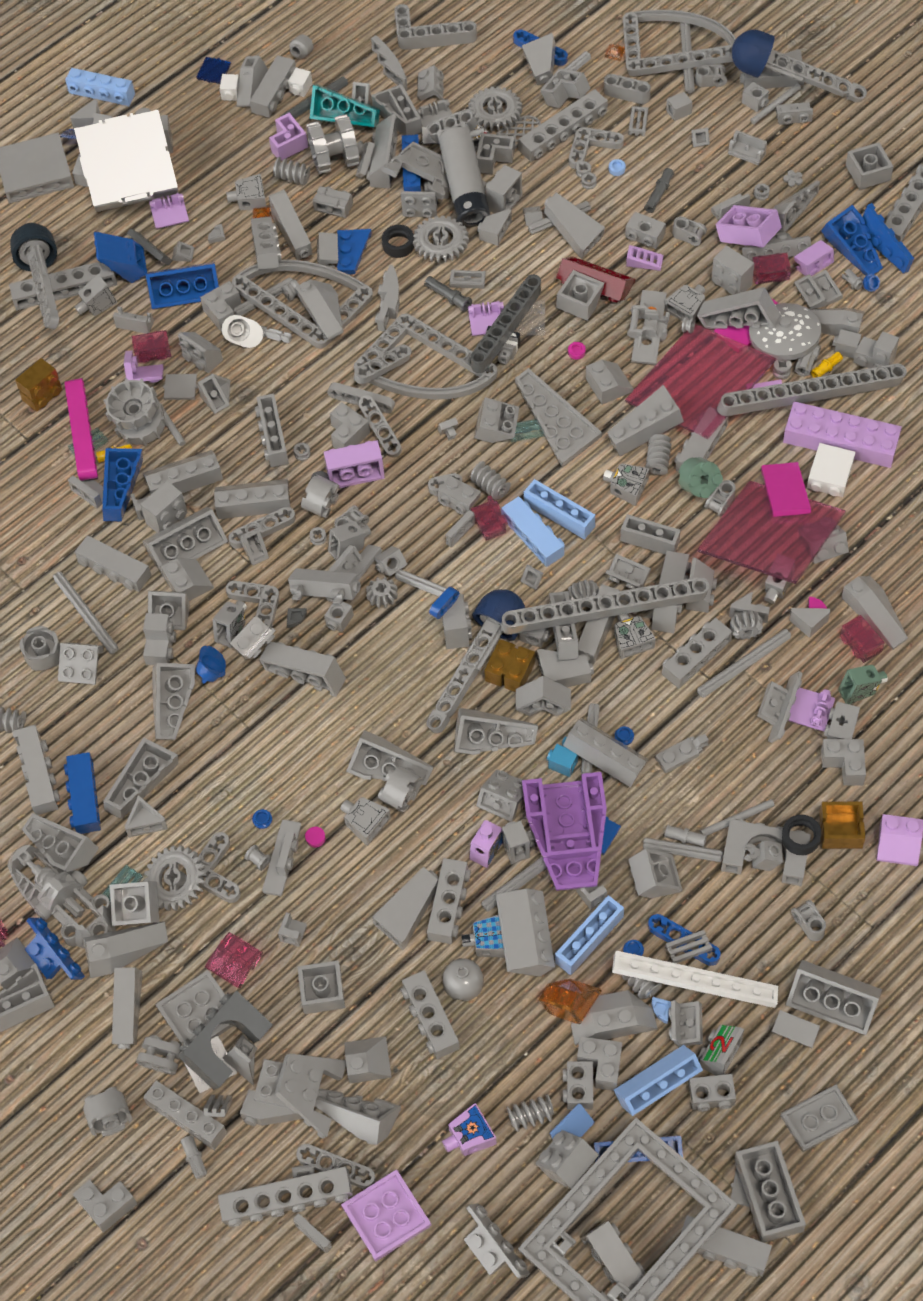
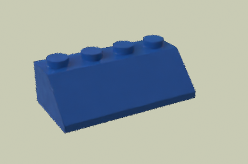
[146,262,219,309]

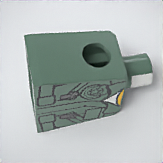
[838,665,888,704]

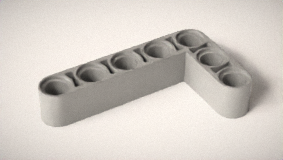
[395,4,477,50]

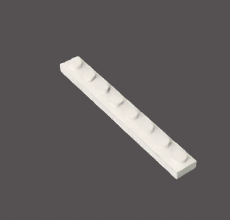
[612,951,778,1008]

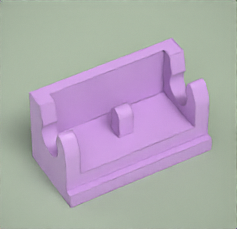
[794,240,834,276]

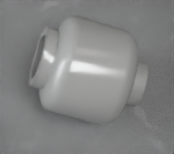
[289,34,314,59]

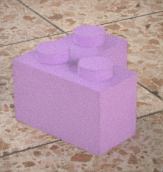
[269,113,308,161]

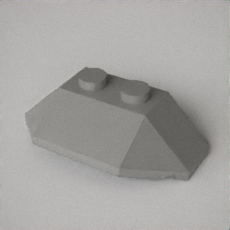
[571,990,657,1045]

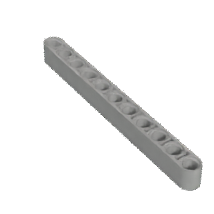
[717,364,907,416]
[501,577,709,634]

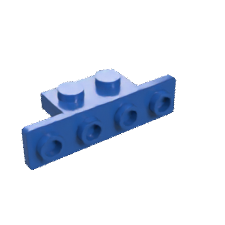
[25,917,85,980]

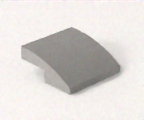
[794,270,843,309]

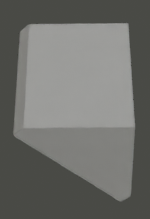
[148,590,190,630]

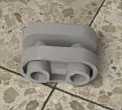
[136,1035,181,1075]

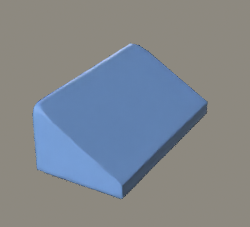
[550,1103,594,1140]

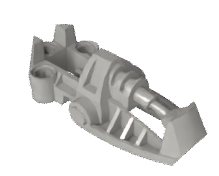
[8,845,116,948]

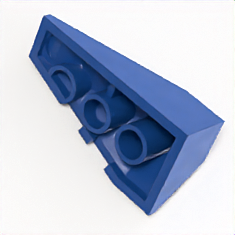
[821,205,883,276]

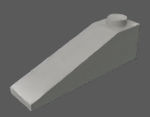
[773,180,820,234]
[810,308,865,336]
[152,663,195,740]
[22,813,99,872]
[83,921,168,978]

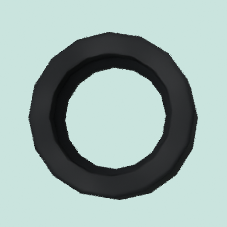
[382,224,414,258]
[782,814,822,855]

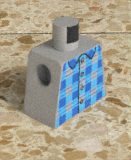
[462,915,505,958]

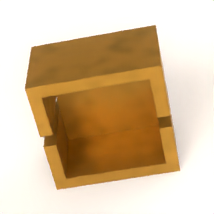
[15,358,63,412]
[484,639,535,692]
[819,801,865,849]

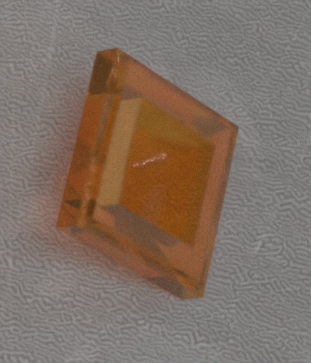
[605,44,625,61]
[253,207,270,218]

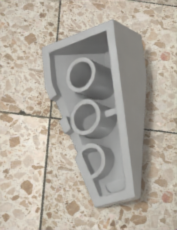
[295,279,344,340]
[842,576,908,650]
[454,708,538,755]
[346,730,433,785]
[315,1088,401,1145]

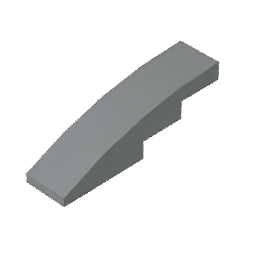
[371,35,408,91]

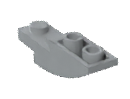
[375,265,400,332]

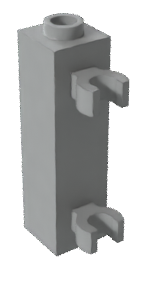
[288,568,361,604]

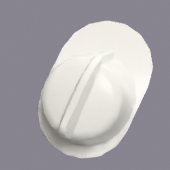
[222,315,263,348]

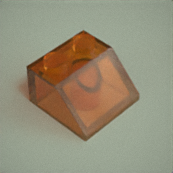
[538,979,602,1025]

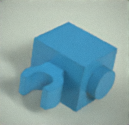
[547,737,578,777]

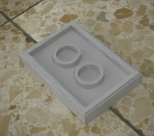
[780,1085,859,1152]

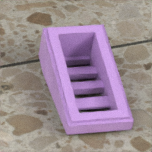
[626,245,663,271]

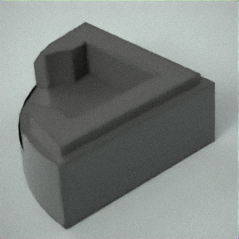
[287,608,307,628]

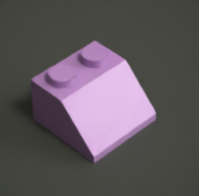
[877,814,923,866]

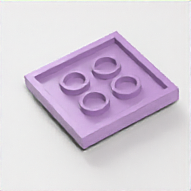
[341,1169,431,1262]

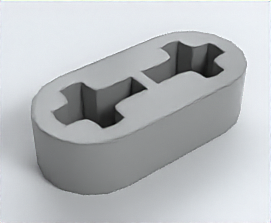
[428,473,462,496]

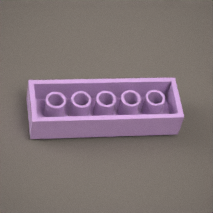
[783,401,902,468]

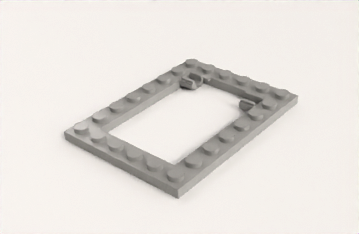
[518,1118,737,1301]

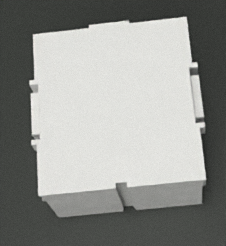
[74,110,178,212]

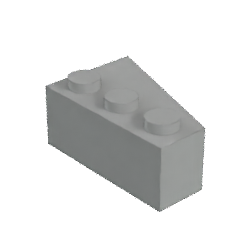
[371,84,422,135]
[0,963,55,1032]

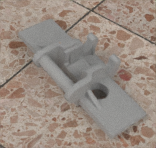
[627,290,670,365]

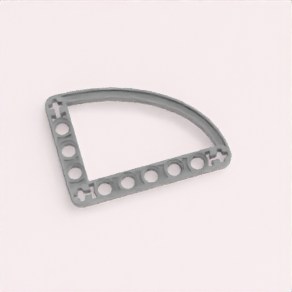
[623,10,736,76]
[232,260,373,349]
[354,314,497,400]

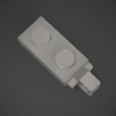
[655,734,709,773]

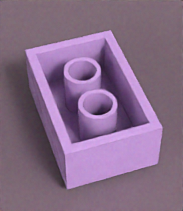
[715,205,782,247]
[324,440,385,488]

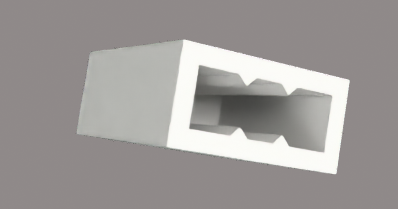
[807,443,855,497]

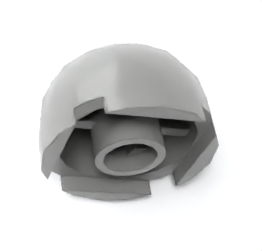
[443,958,484,1001]

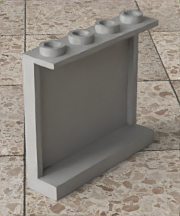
[0,132,74,204]

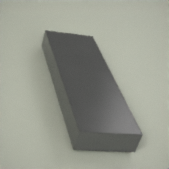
[127,229,172,266]

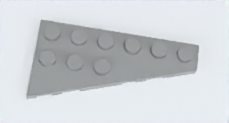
[515,368,602,467]

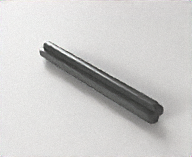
[280,76,348,118]

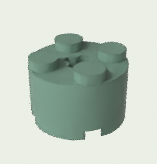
[678,457,723,499]

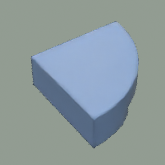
[652,997,671,1023]

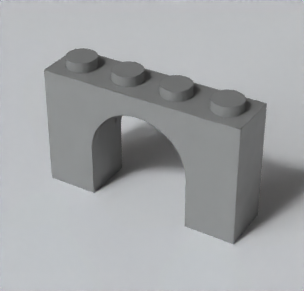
[721,819,811,886]

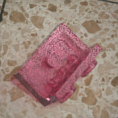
[471,495,508,541]

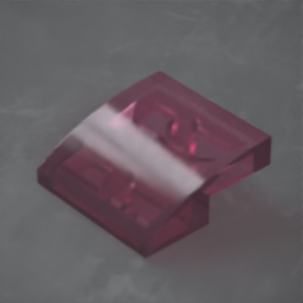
[205,932,263,988]

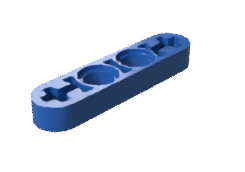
[513,30,568,66]
[648,914,721,966]

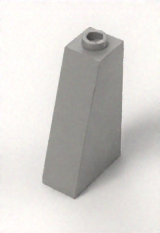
[740,49,804,90]
[269,190,312,260]
[544,192,605,259]
[578,584,620,665]
[372,867,439,950]
[112,968,143,1049]

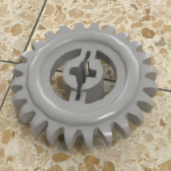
[468,86,522,131]
[413,216,469,263]
[143,845,207,911]

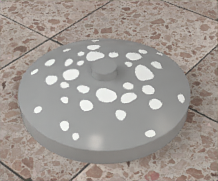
[749,303,821,360]

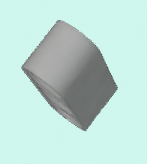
[604,74,651,104]

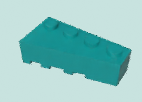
[310,84,380,127]

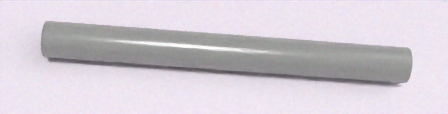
[750,83,801,124]
[155,397,186,446]
[700,799,775,836]

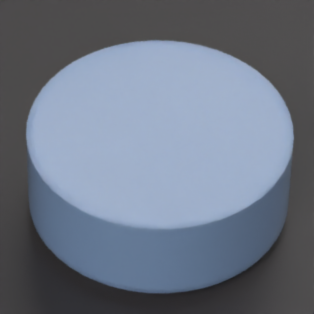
[609,159,626,176]

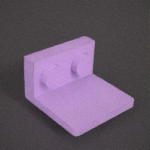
[124,350,164,382]

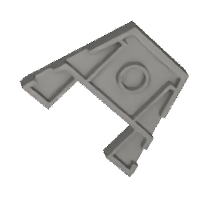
[382,142,445,200]
[275,1053,346,1138]

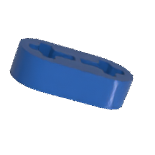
[429,586,460,619]

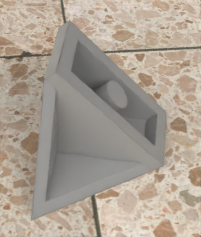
[197,374,230,414]
[125,795,168,837]
[223,1035,258,1086]

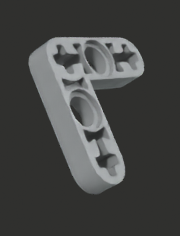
[569,127,624,169]
[226,581,280,628]
[198,832,241,903]

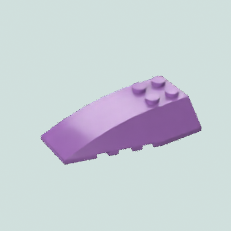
[522,772,607,891]

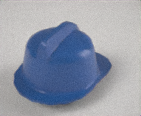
[195,646,226,684]

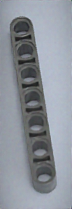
[471,274,541,373]

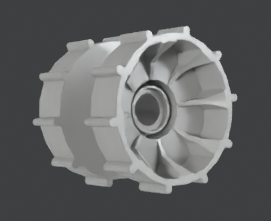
[306,114,360,174]
[103,378,168,446]

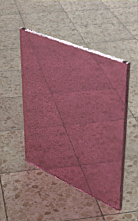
[625,324,776,439]
[697,480,846,584]

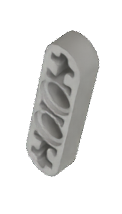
[354,345,411,384]
[327,382,395,413]
[358,395,402,457]
[228,507,296,549]
[296,1144,376,1189]

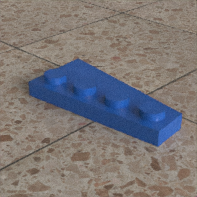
[863,203,914,273]

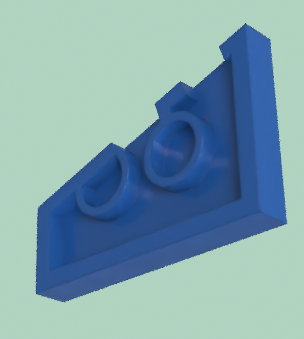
[337,229,372,275]

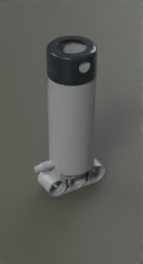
[427,109,490,227]

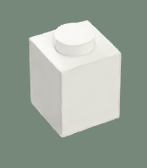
[288,68,312,97]
[220,74,239,101]

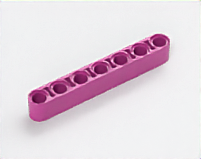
[65,378,98,481]

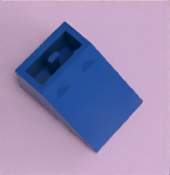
[94,232,147,283]

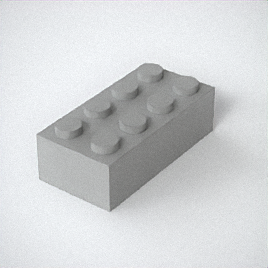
[734,1141,806,1243]

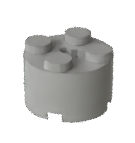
[301,475,339,518]
[20,626,60,671]
[378,766,422,812]
[83,1087,132,1136]

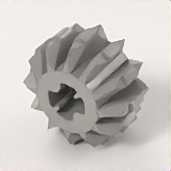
[366,577,398,609]
[568,579,599,600]
[730,610,763,640]

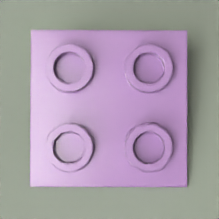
[149,193,189,229]
[468,301,504,336]
[788,687,835,732]

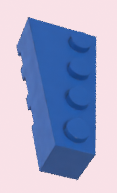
[102,448,143,521]

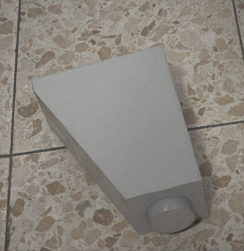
[522,33,556,85]
[537,649,594,687]

